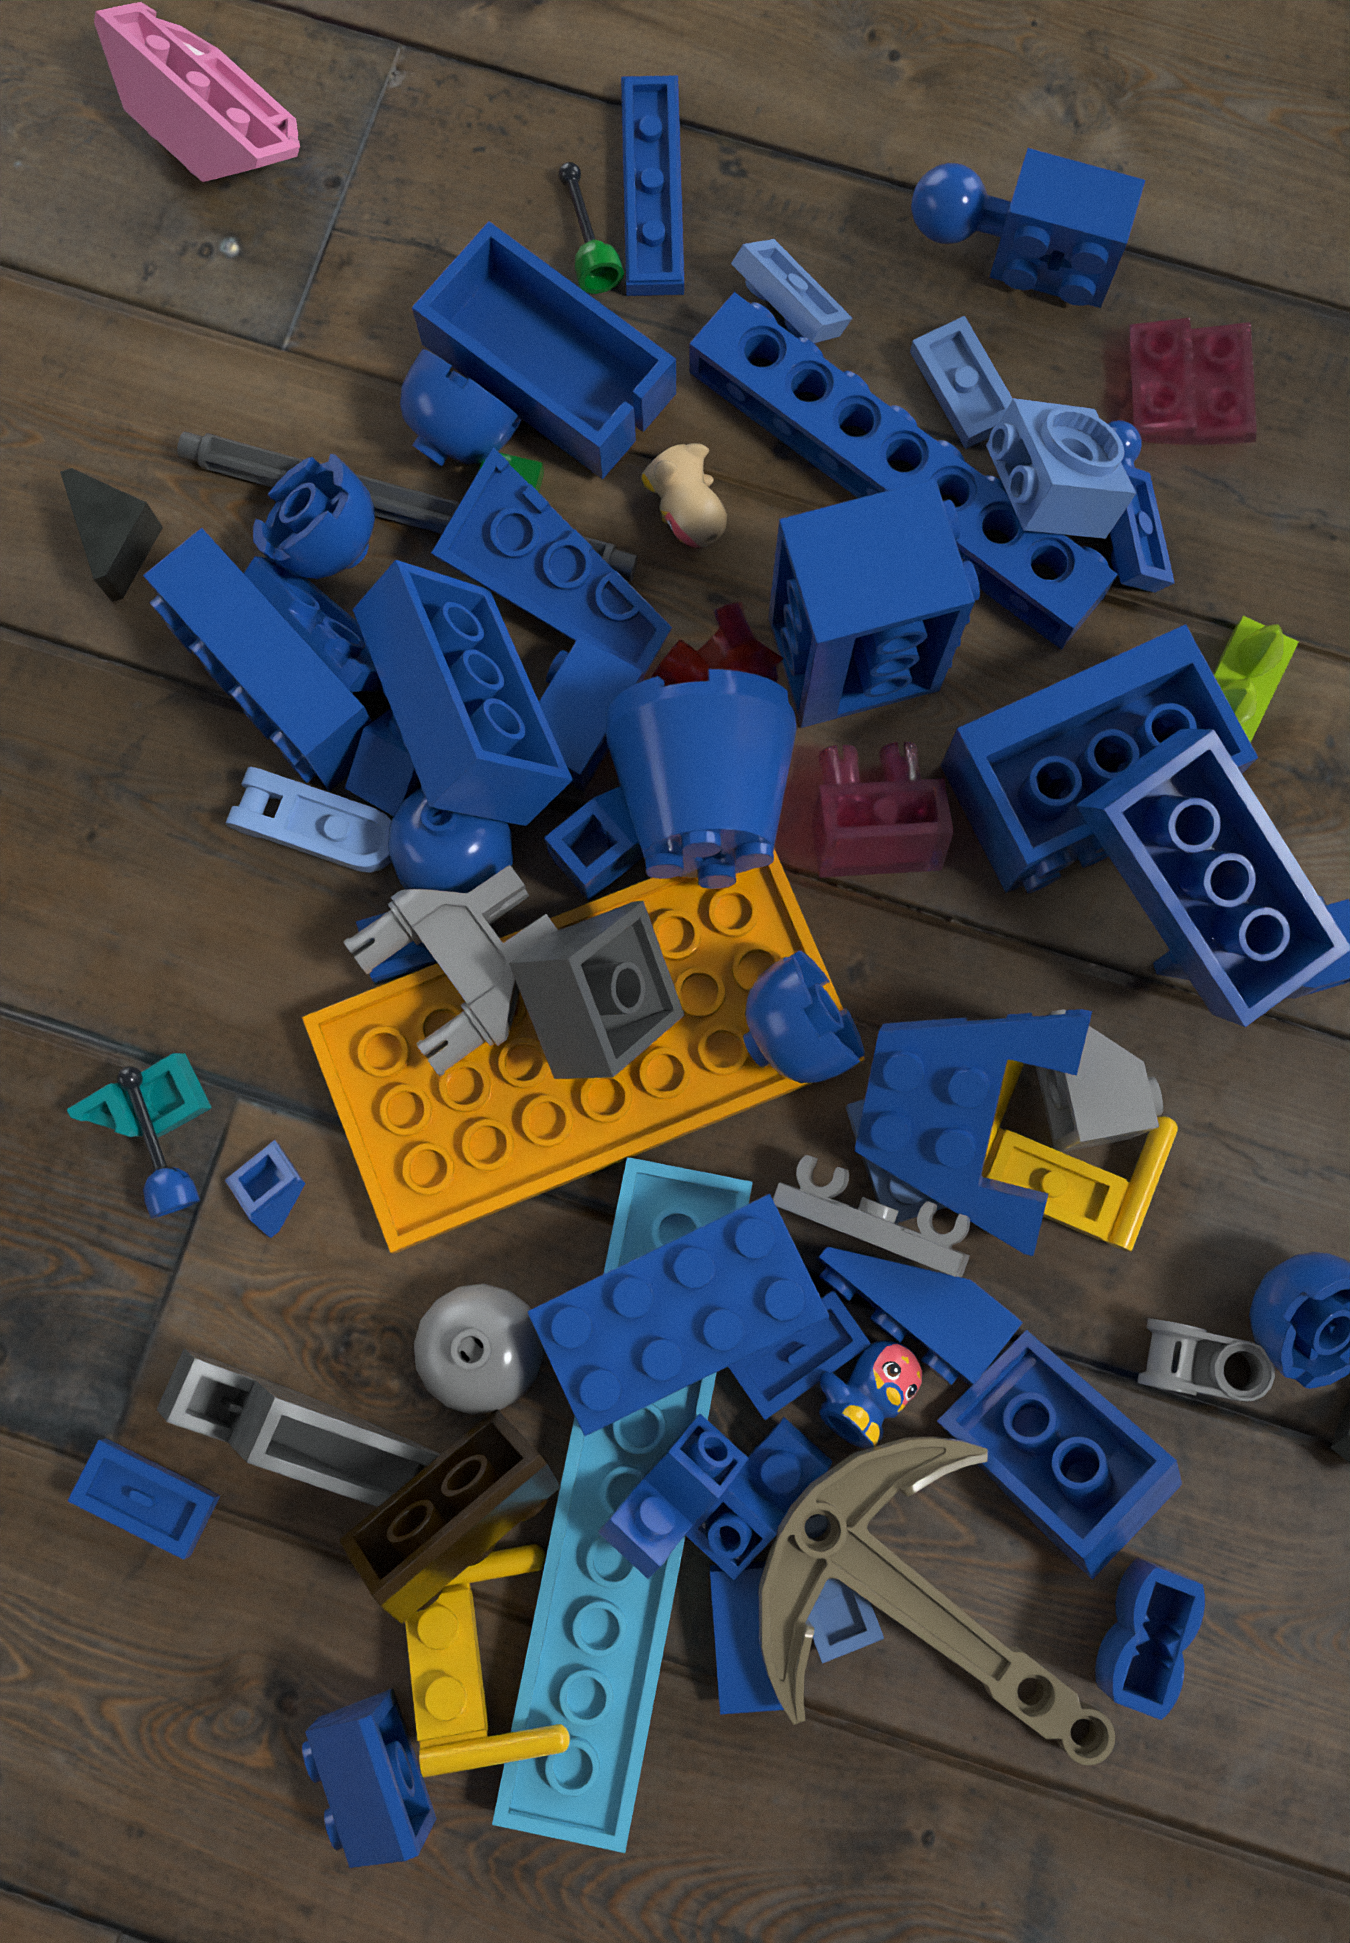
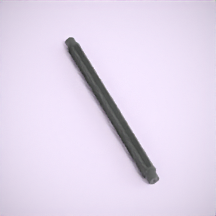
[177,431,638,582]

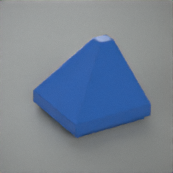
[225,1140,306,1238]

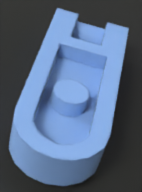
[225,767,392,873]

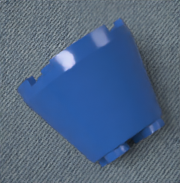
[606,669,797,889]

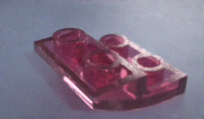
[1130,318,1257,445]

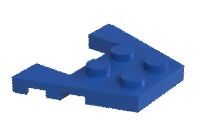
[855,1009,1092,1256]

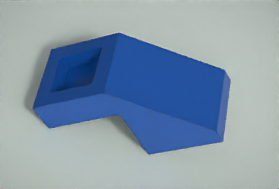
[598,1414,749,1579]
[685,1417,833,1580]

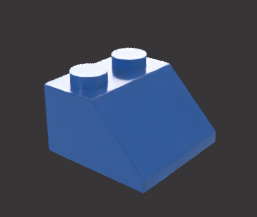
[302,1688,437,1868]

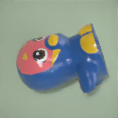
[819,1340,922,1449]

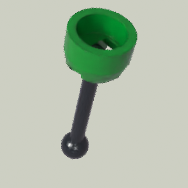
[558,162,624,294]

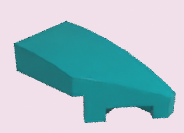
[67,1053,212,1138]

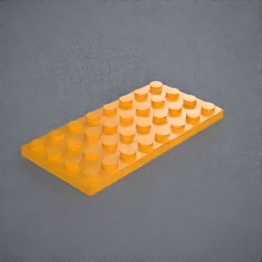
[302,849,865,1254]

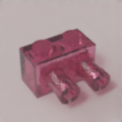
[812,742,954,878]

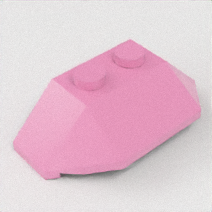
[94,2,300,182]

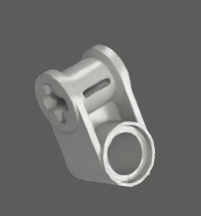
[1137,1318,1275,1401]

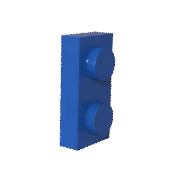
[728,1290,871,1420]
[68,1438,221,1560]

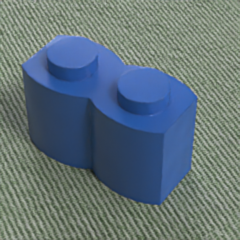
[1095,1557,1205,1720]

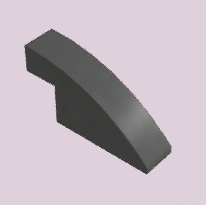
[157,1348,441,1507]

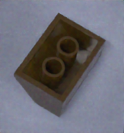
[339,1409,560,1624]

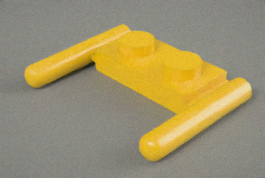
[982,1060,1178,1252]
[405,1544,570,1778]

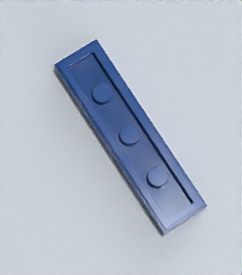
[621,75,684,296]

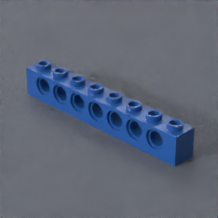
[689,292,1117,650]

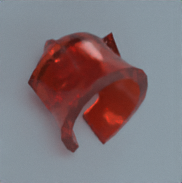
[651,602,784,686]

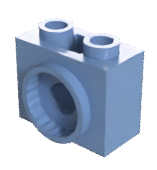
[986,398,1136,539]

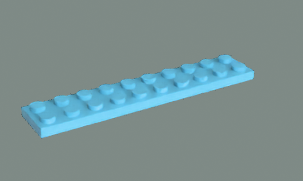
[492,1157,753,1853]

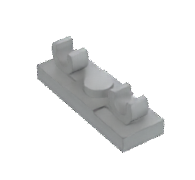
[773,1155,970,1277]

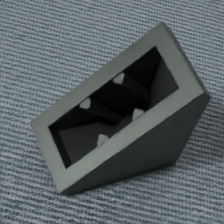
[60,468,163,602]

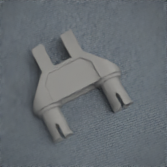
[343,865,558,1076]

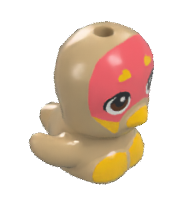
[641,443,727,548]

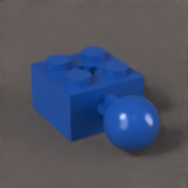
[911,148,1145,308]

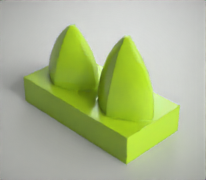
[1213,615,1299,743]

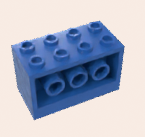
[768,478,980,728]
[940,624,1258,893]

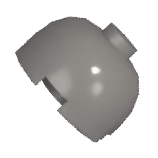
[414,1283,544,1415]

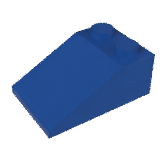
[937,1330,1182,1580]

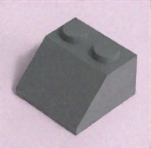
[509,901,684,1079]

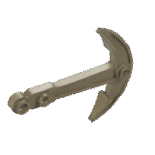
[759,1437,1115,1765]

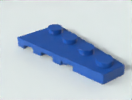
[431,447,672,676]

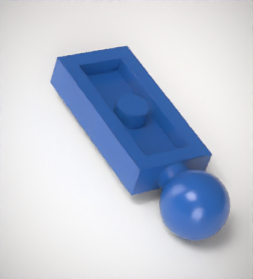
[1107,420,1175,593]

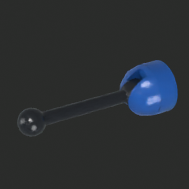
[117,1066,200,1219]

